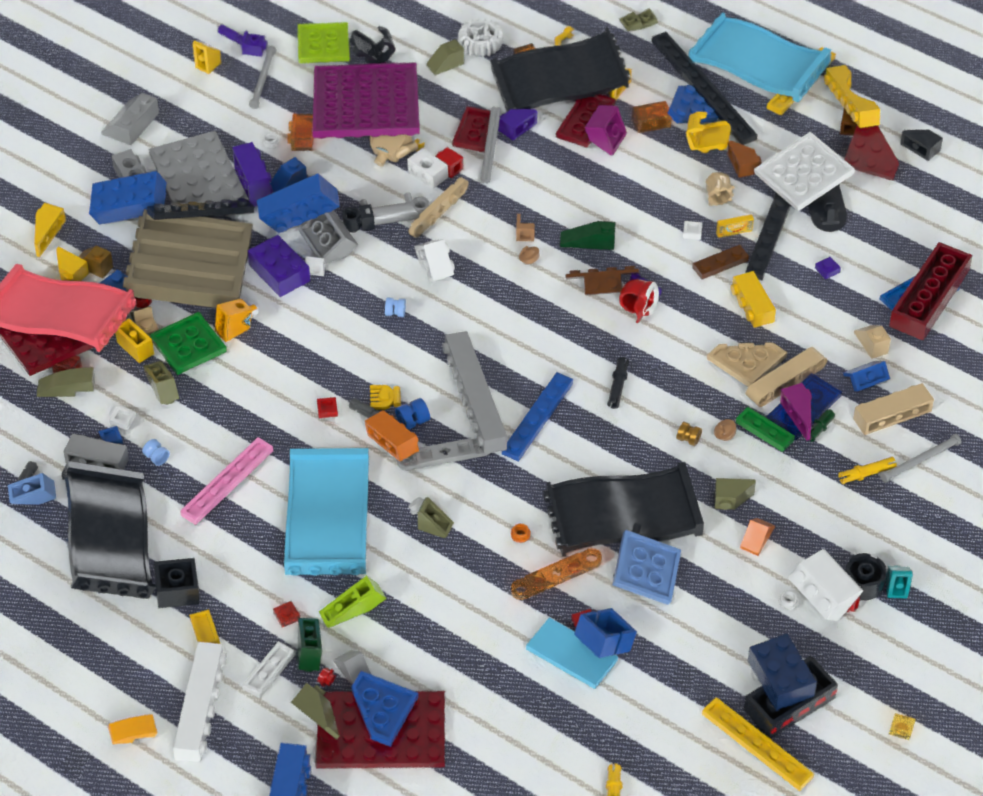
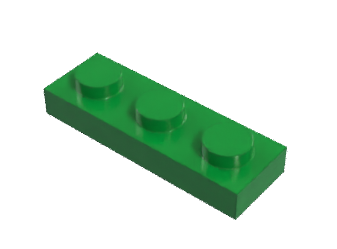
[736,407,795,452]

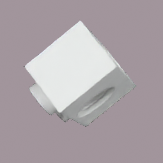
[408,148,448,189]

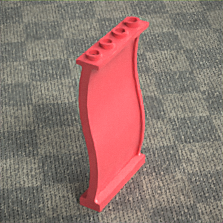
[0,264,136,352]

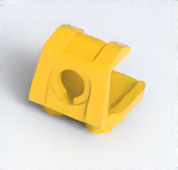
[686,112,731,153]

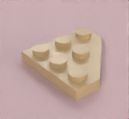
[707,343,787,387]

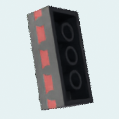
[743,656,838,739]

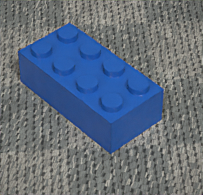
[89,171,167,225]
[257,173,340,233]
[269,743,312,796]

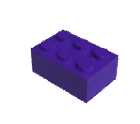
[232,142,273,207]
[248,234,310,298]

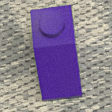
[498,109,538,141]

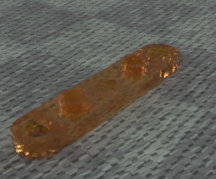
[511,548,602,600]

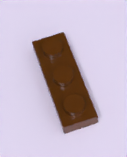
[692,244,749,280]

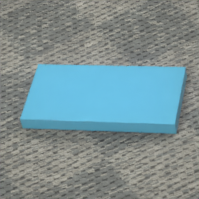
[526,617,618,689]

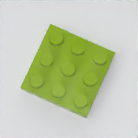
[297,22,350,63]

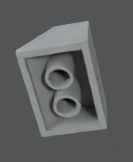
[101,93,159,145]
[297,210,358,264]

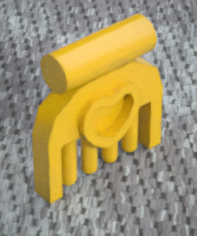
[370,385,401,410]

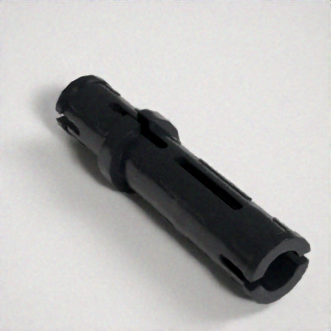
[607,357,629,409]

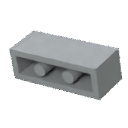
[63,433,129,470]

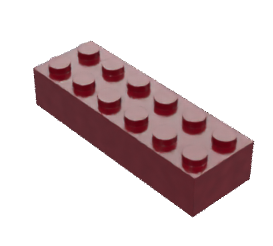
[889,242,973,341]

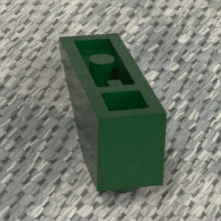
[560,221,616,250]
[298,618,322,672]

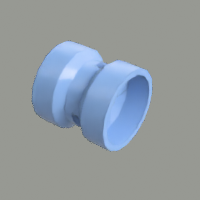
[385,297,406,317]
[142,439,170,466]

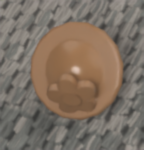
[519,246,540,265]
[714,419,736,441]

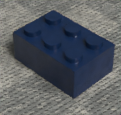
[748,633,817,710]

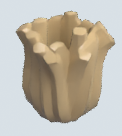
[706,172,735,206]

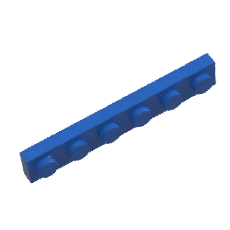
[502,372,573,462]

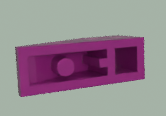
[780,383,812,441]

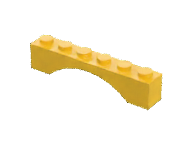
[824,65,880,128]

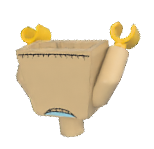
[370,135,425,167]

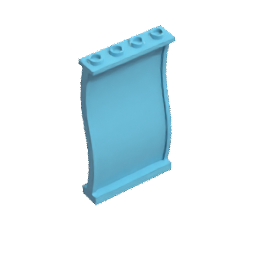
[688,13,831,103]
[284,448,369,576]

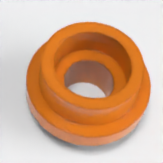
[511,523,531,543]

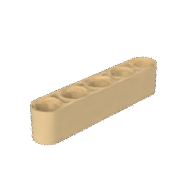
[745,347,827,407]

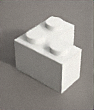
[414,239,455,281]

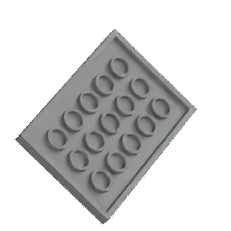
[148,131,249,217]

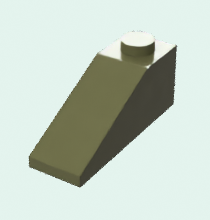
[143,361,179,405]
[291,683,339,739]

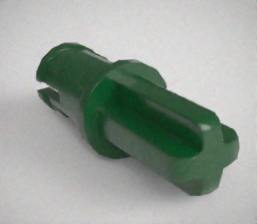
[810,409,835,442]

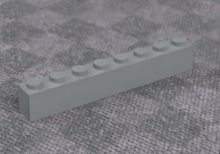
[442,331,507,454]

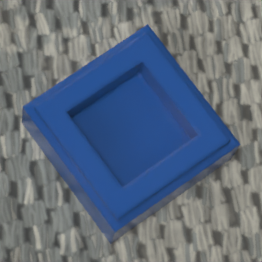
[98,426,123,444]

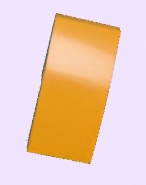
[108,714,157,744]

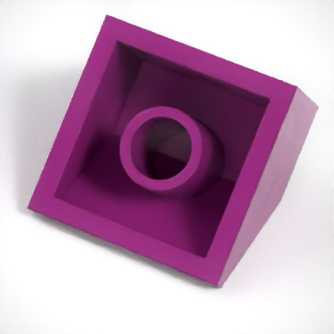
[585,105,627,155]

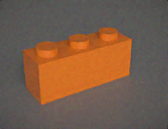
[364,410,419,461]

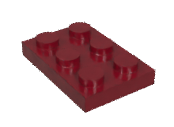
[452,106,491,153]

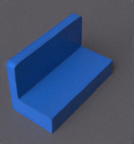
[843,361,890,391]

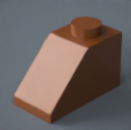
[727,141,762,178]

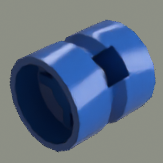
[395,398,430,430]

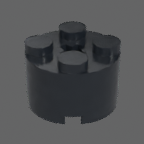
[845,553,887,601]

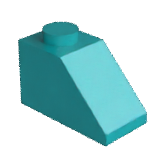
[886,565,913,598]

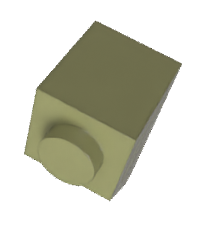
[426,39,464,76]
[715,478,756,510]

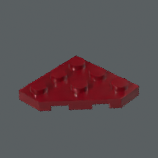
[844,125,899,181]

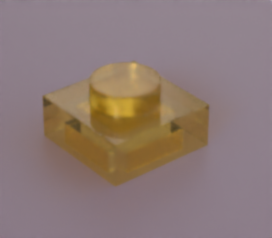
[889,713,916,741]

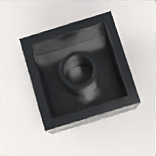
[154,558,199,608]

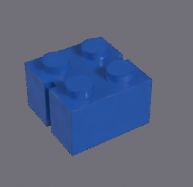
[574,608,637,658]

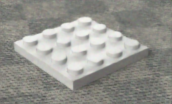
[754,132,855,211]

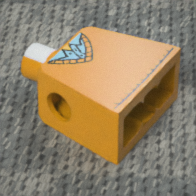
[215,299,258,342]

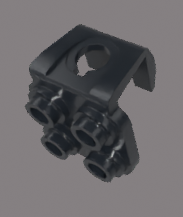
[349,26,396,64]

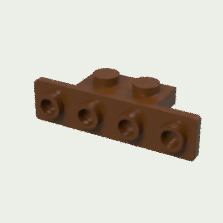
[565,266,640,295]

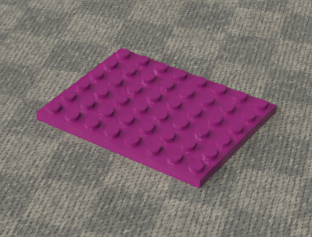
[313,62,420,139]

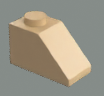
[854,325,891,359]

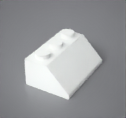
[788,549,863,621]

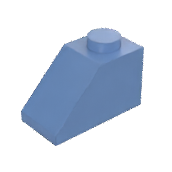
[8,473,56,505]

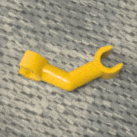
[554,26,574,46]

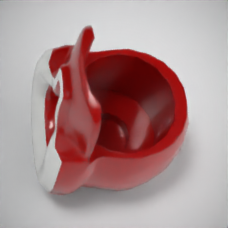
[619,279,659,323]

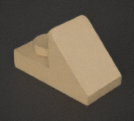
[130,306,159,337]

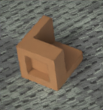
[516,214,535,242]

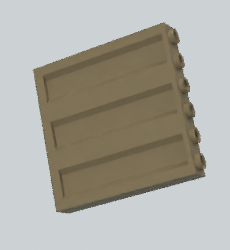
[123,209,253,308]

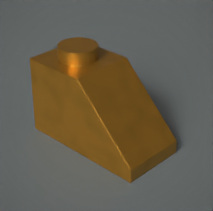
[78,245,113,279]

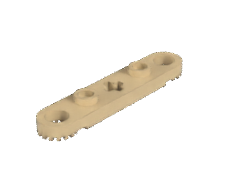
[408,177,469,238]

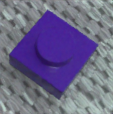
[815,257,841,280]

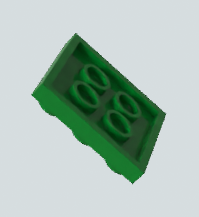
[149,312,227,375]

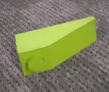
[319,575,387,628]

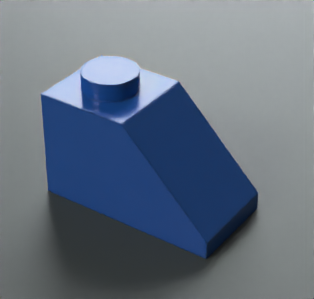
[270,157,307,193]

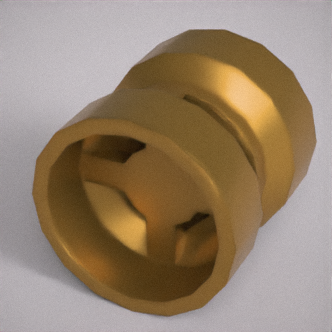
[676,421,702,446]

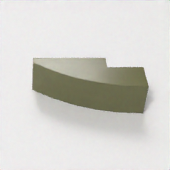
[37,367,95,397]

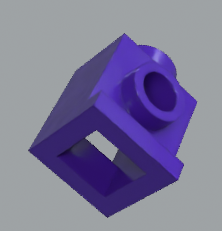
[241,31,268,57]

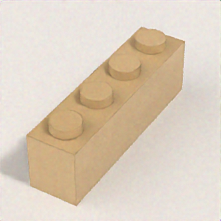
[853,383,934,435]

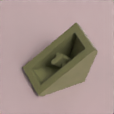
[417,497,454,538]

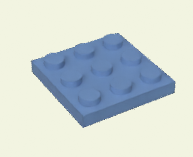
[612,530,681,605]

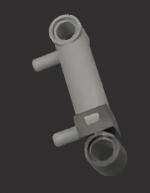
[342,192,429,233]

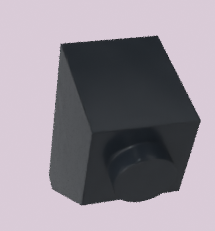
[900,129,943,161]

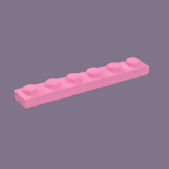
[180,437,273,525]

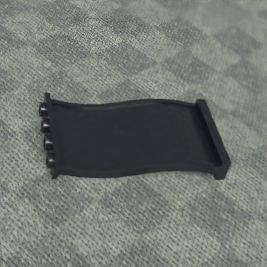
[490,27,631,112]
[61,461,156,599]
[543,462,704,557]

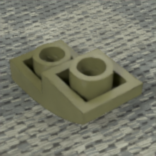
[619,8,658,31]

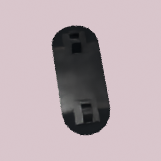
[808,184,847,232]

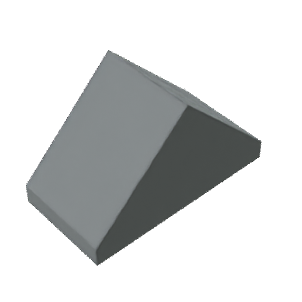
[333,650,372,685]

